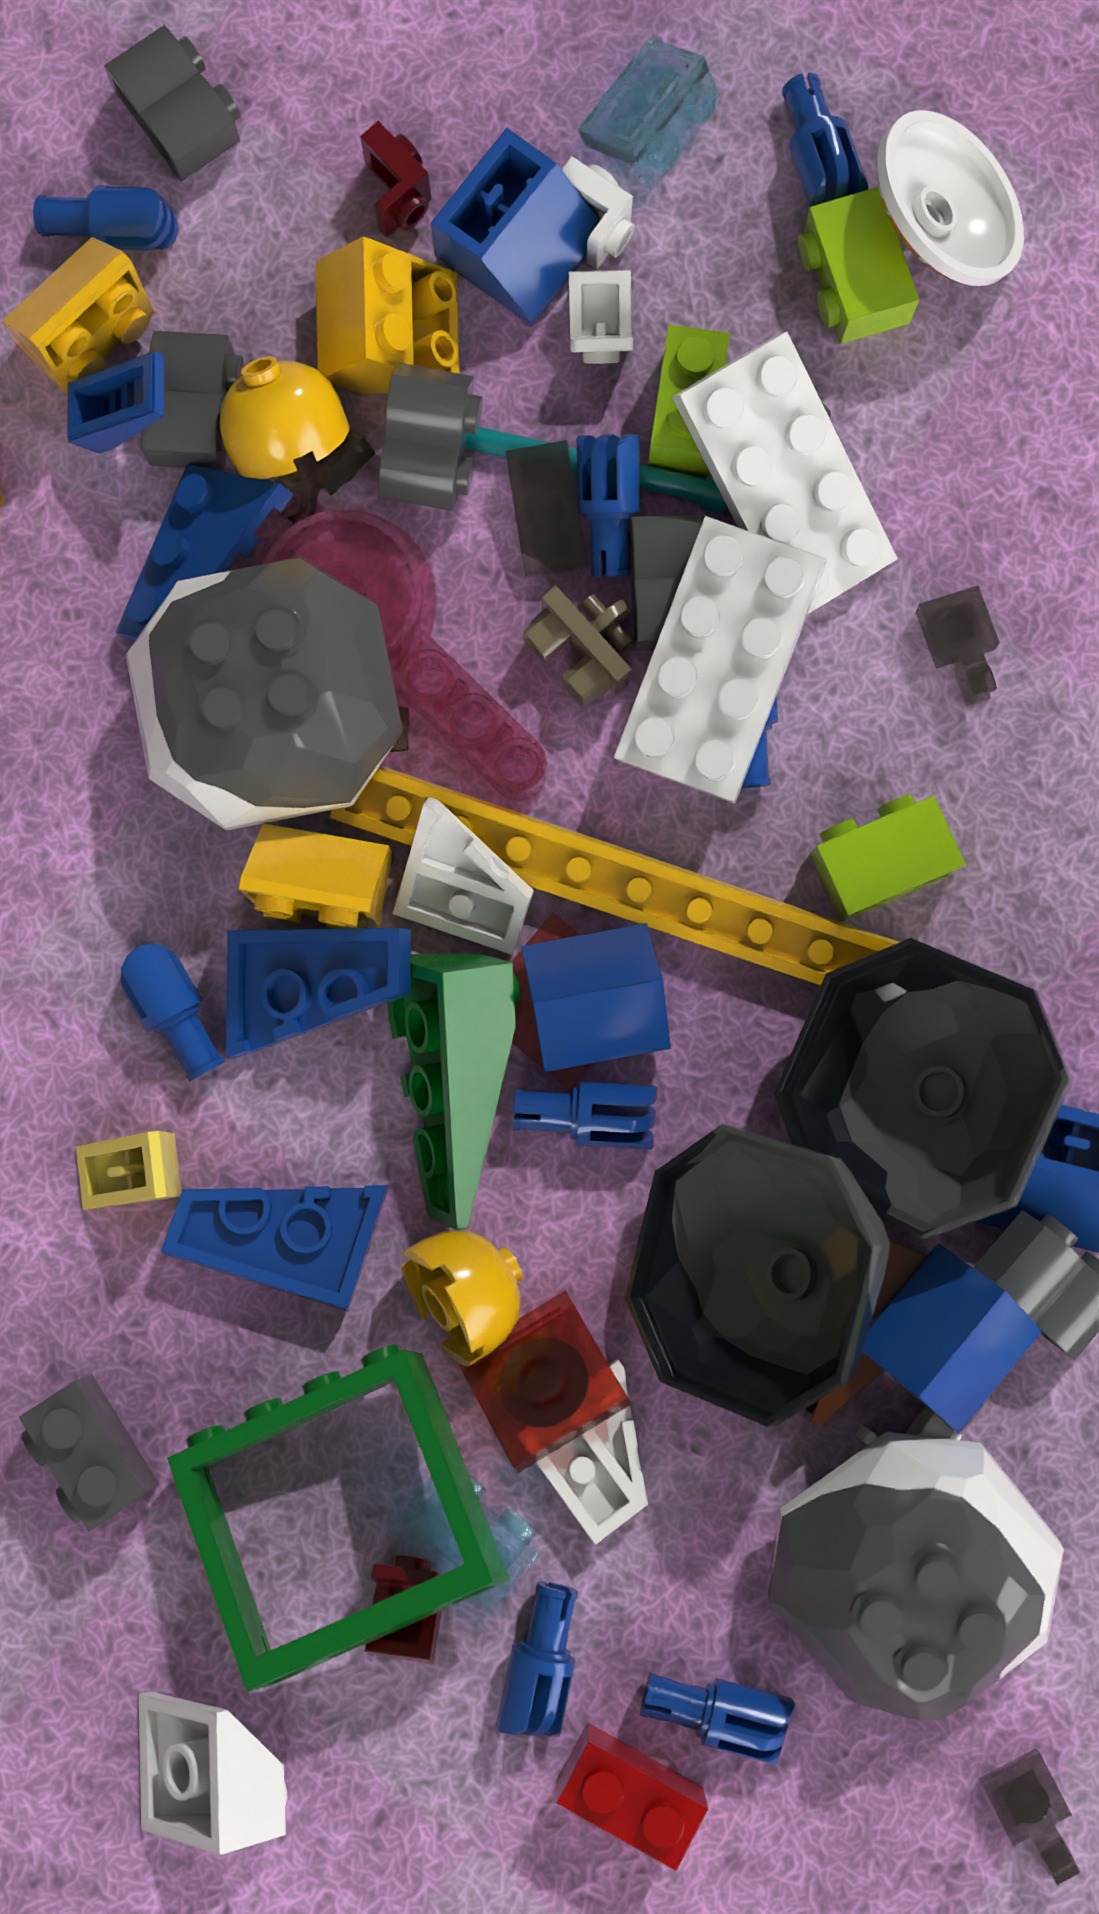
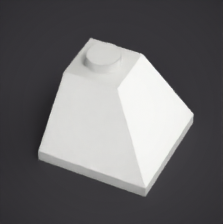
[139,1692,287,1855]

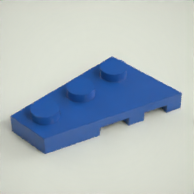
[116,464,294,642]
[226,928,411,1058]
[161,1185,388,1312]

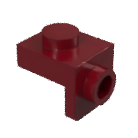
[360,120,431,238]
[365,1555,442,1664]

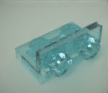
[577,37,721,190]
[389,1474,540,1613]

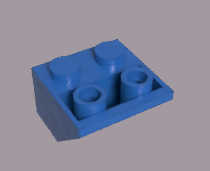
[431,127,600,326]
[976,1105,1099,1253]

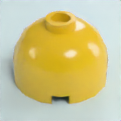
[219,356,350,479]
[401,1231,523,1366]

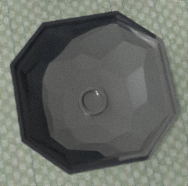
[774,938,1072,1239]
[625,1124,890,1427]

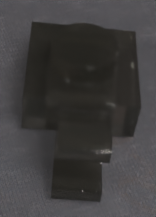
[274,428,375,528]
[915,585,1000,707]
[978,1748,1080,1885]

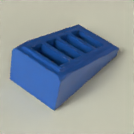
[67,351,164,453]

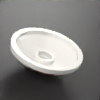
[877,110,1024,286]

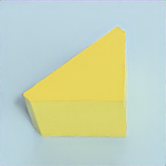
[76,1131,182,1210]

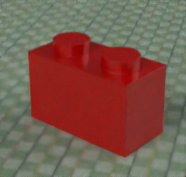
[556,1722,708,1871]

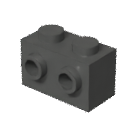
[19,1374,159,1532]

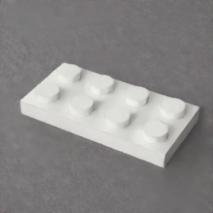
[672,332,898,614]
[614,516,827,804]

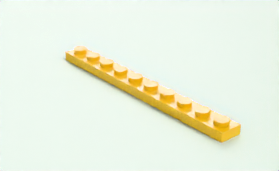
[329,765,899,986]

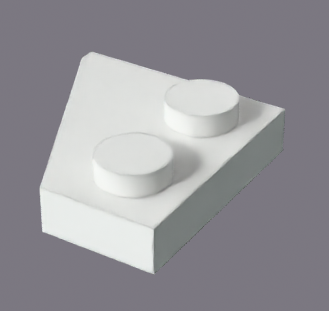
[393,797,534,955]
[517,1359,648,1545]

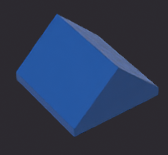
[521,923,671,1072]
[862,1244,1042,1434]

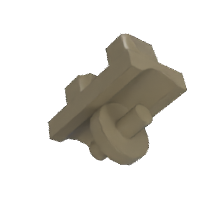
[523,585,635,706]

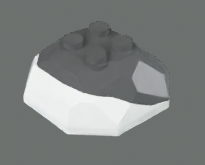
[126,556,403,831]
[768,1432,1064,1721]

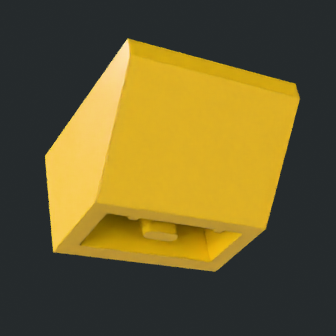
[316,236,460,394]
[1,237,154,394]
[238,823,394,929]

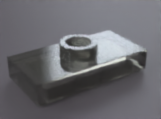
[505,440,588,577]

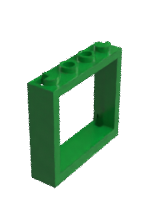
[167,1345,510,1692]

